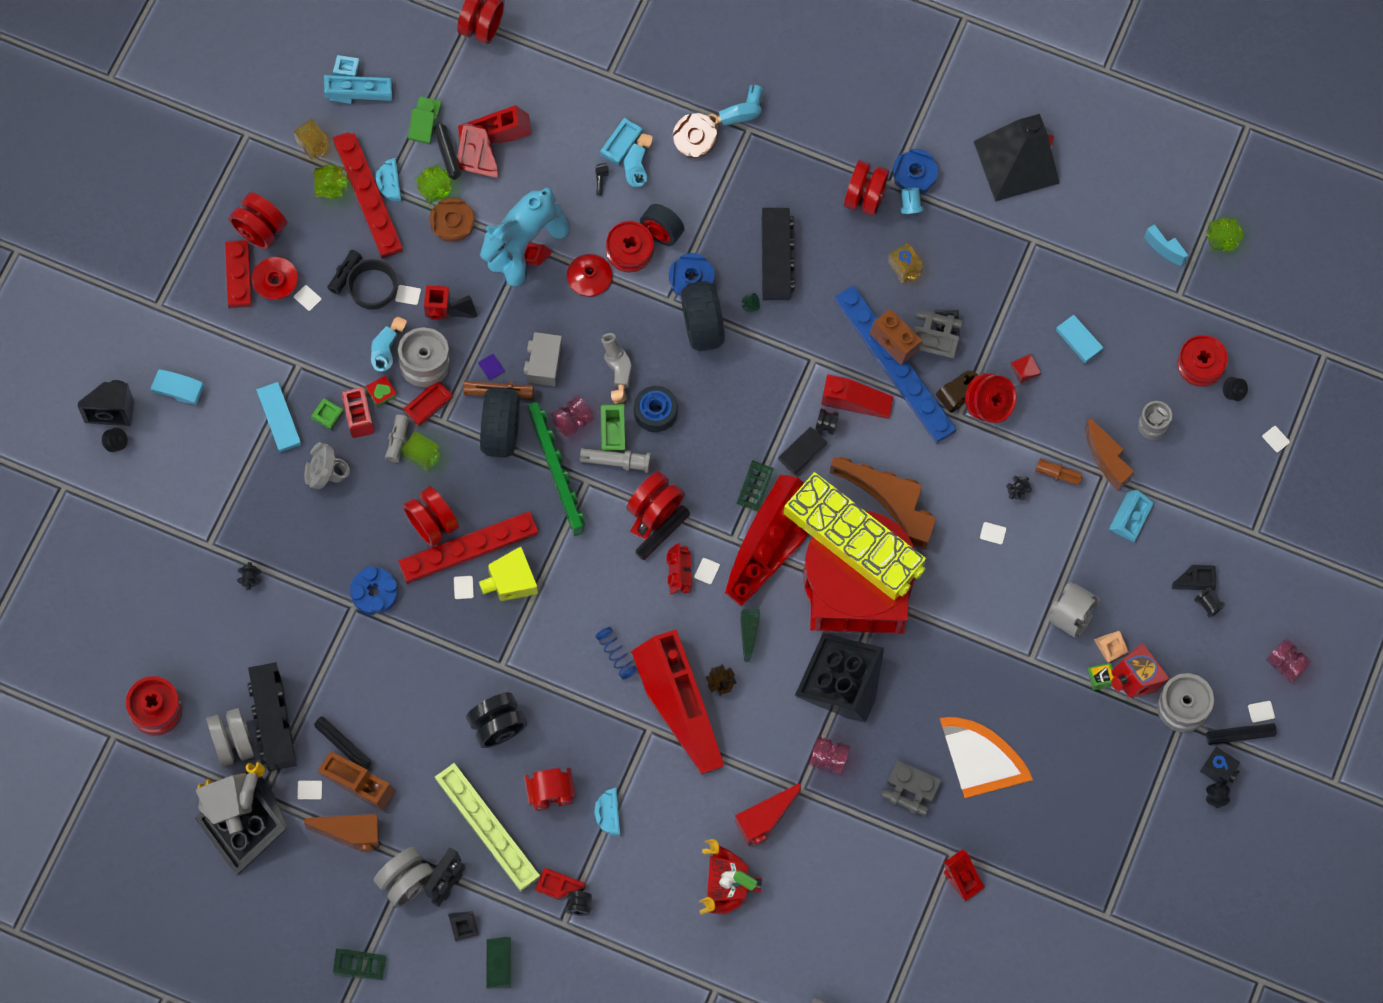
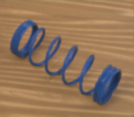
[595,627,637,679]

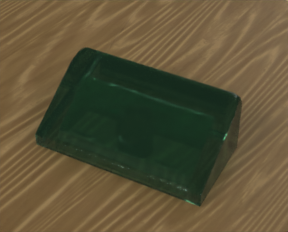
[486,937,511,989]

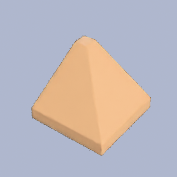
[1094,631,1129,663]

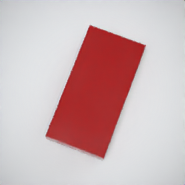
[403,382,453,427]

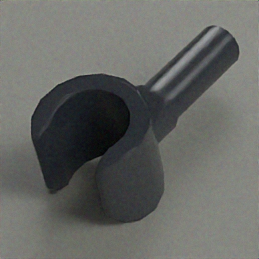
[595,163,609,195]

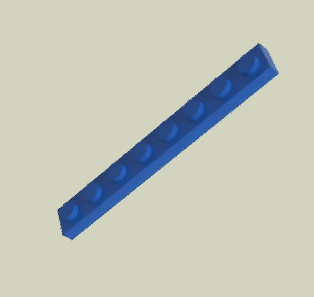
[834,285,956,444]

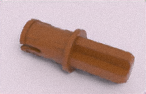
[1035,458,1082,485]

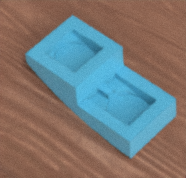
[329,55,359,104]
[1144,224,1188,266]
[150,369,205,405]

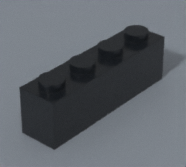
[762,208,795,300]

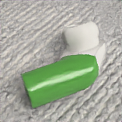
[719,871,757,891]

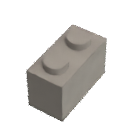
[524,332,562,387]

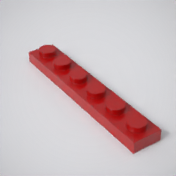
[334,133,403,259]
[398,511,538,584]

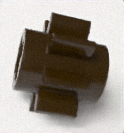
[706,664,737,696]

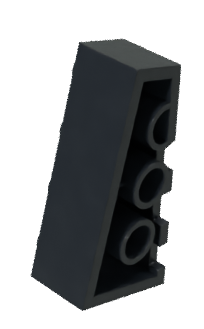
[247,662,297,772]

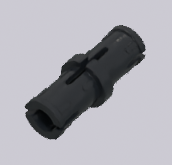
[327,250,363,295]

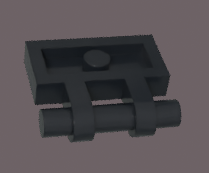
[423,847,466,907]

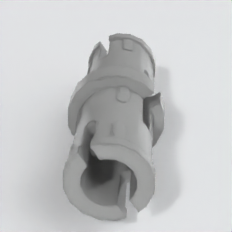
[385,414,410,463]

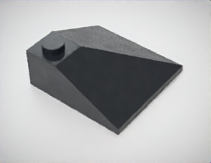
[974,114,1059,201]
[795,633,884,723]
[195,772,288,875]

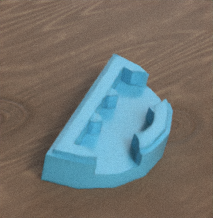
[376,158,401,201]
[594,788,620,836]

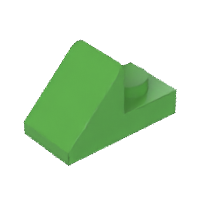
[408,96,442,144]
[601,404,625,450]

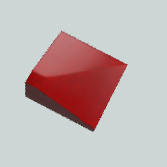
[524,243,552,266]
[1010,354,1041,383]

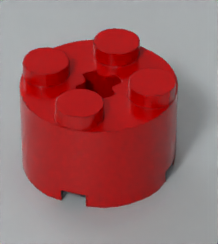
[524,768,576,811]

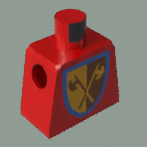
[1111,643,1170,698]

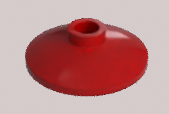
[567,254,612,297]
[252,257,298,300]

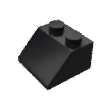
[77,380,134,426]

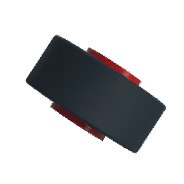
[640,204,685,246]

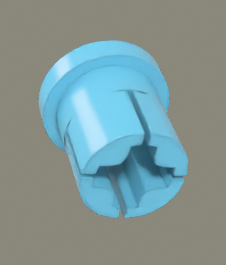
[901,188,924,214]

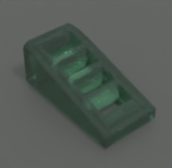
[736,460,774,512]
[740,609,760,662]
[333,948,386,981]

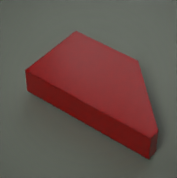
[535,867,586,900]

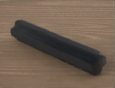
[433,123,461,180]
[635,505,690,560]
[314,716,372,769]
[1206,723,1277,745]

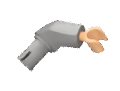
[601,333,633,404]

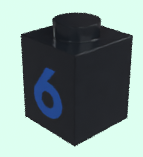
[1200,747,1241,785]

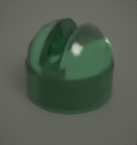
[741,293,760,312]

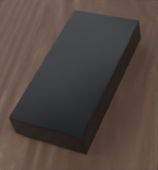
[778,427,827,475]

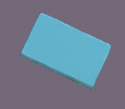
[1109,490,1154,542]

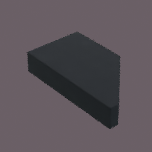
[1171,565,1216,590]

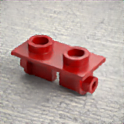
[666,543,692,595]

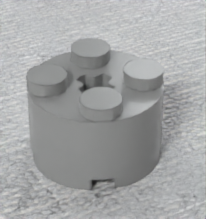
[1049,582,1100,638]

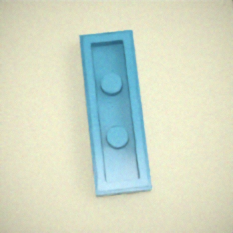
[324,75,392,101]
[256,382,301,453]

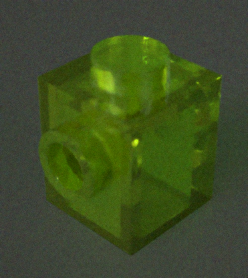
[415,164,452,205]
[1206,217,1243,252]

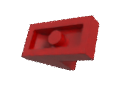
[943,849,985,902]

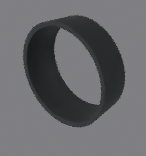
[347,259,397,310]

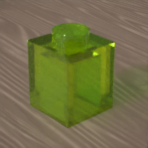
[402,431,440,471]

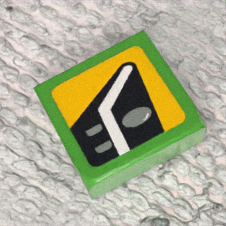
[1087,663,1114,690]

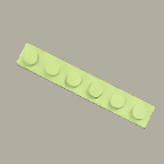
[435,763,540,892]

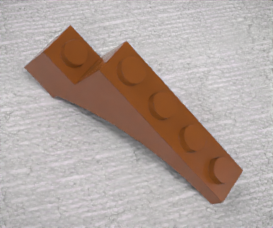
[829,457,936,550]

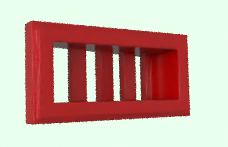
[341,387,374,438]

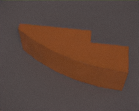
[1085,418,1134,491]
[318,751,396,811]

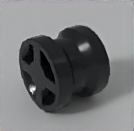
[815,408,839,435]
[566,891,592,916]

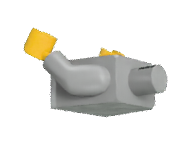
[196,762,265,834]

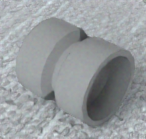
[1138,401,1172,440]

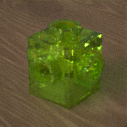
[314,165,347,199]

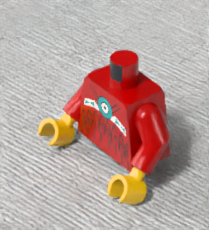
[698,839,762,915]

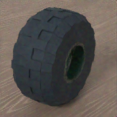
[681,281,725,351]
[480,387,519,458]

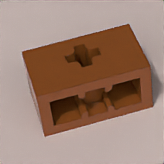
[870,308,922,365]

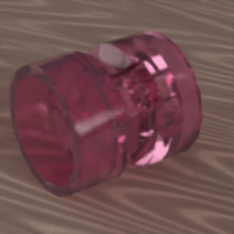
[550,396,594,438]
[1266,638,1312,683]
[809,736,850,775]

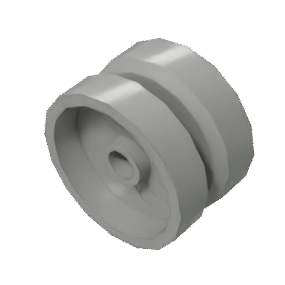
[398,327,450,387]
[1157,673,1214,733]
[206,707,254,768]
[373,847,434,908]

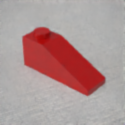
[458,105,532,144]
[821,374,894,419]
[735,783,801,846]

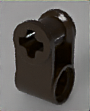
[936,371,978,413]

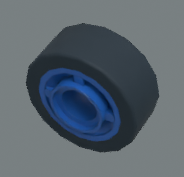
[634,386,678,432]

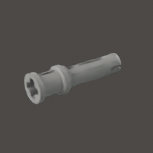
[580,448,651,473]

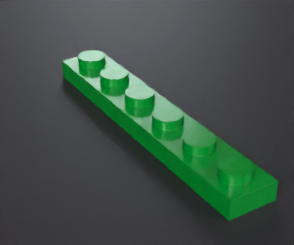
[528,402,585,536]

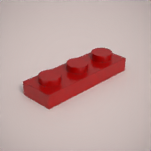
[225,240,252,308]

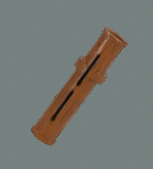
[463,380,534,400]

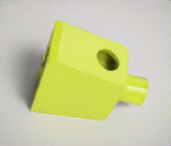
[479,547,538,601]

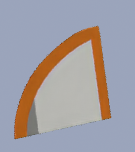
[940,717,1033,798]

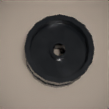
[466,692,527,748]

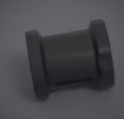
[1194,586,1225,618]

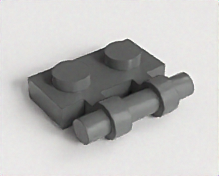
[913,310,963,358]
[881,760,941,816]

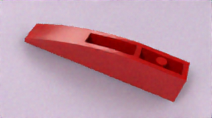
[725,475,808,606]
[631,629,724,775]

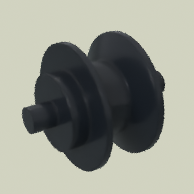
[1223,377,1248,401]
[102,428,128,452]
[1006,476,1032,500]
[237,562,261,590]
[1206,782,1230,808]

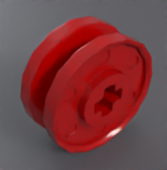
[606,221,654,273]
[1177,335,1228,387]
[965,373,1017,423]

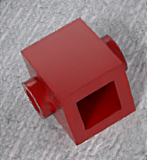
[424,285,450,320]

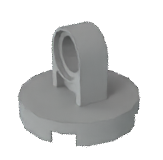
[304,442,350,490]

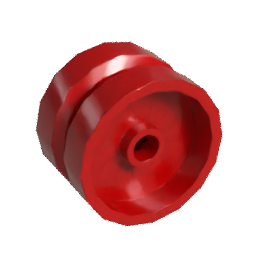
[457,0,505,45]
[843,160,889,217]
[228,192,288,250]
[626,471,685,531]
[402,486,459,547]
[126,676,182,736]

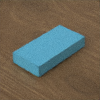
[600,118,643,166]
[1056,315,1103,364]

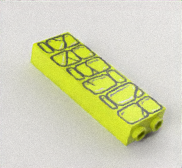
[784,472,926,601]

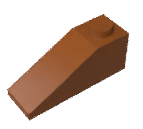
[304,814,379,853]

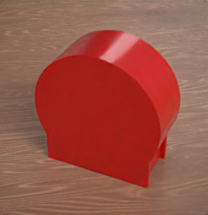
[803,511,915,634]

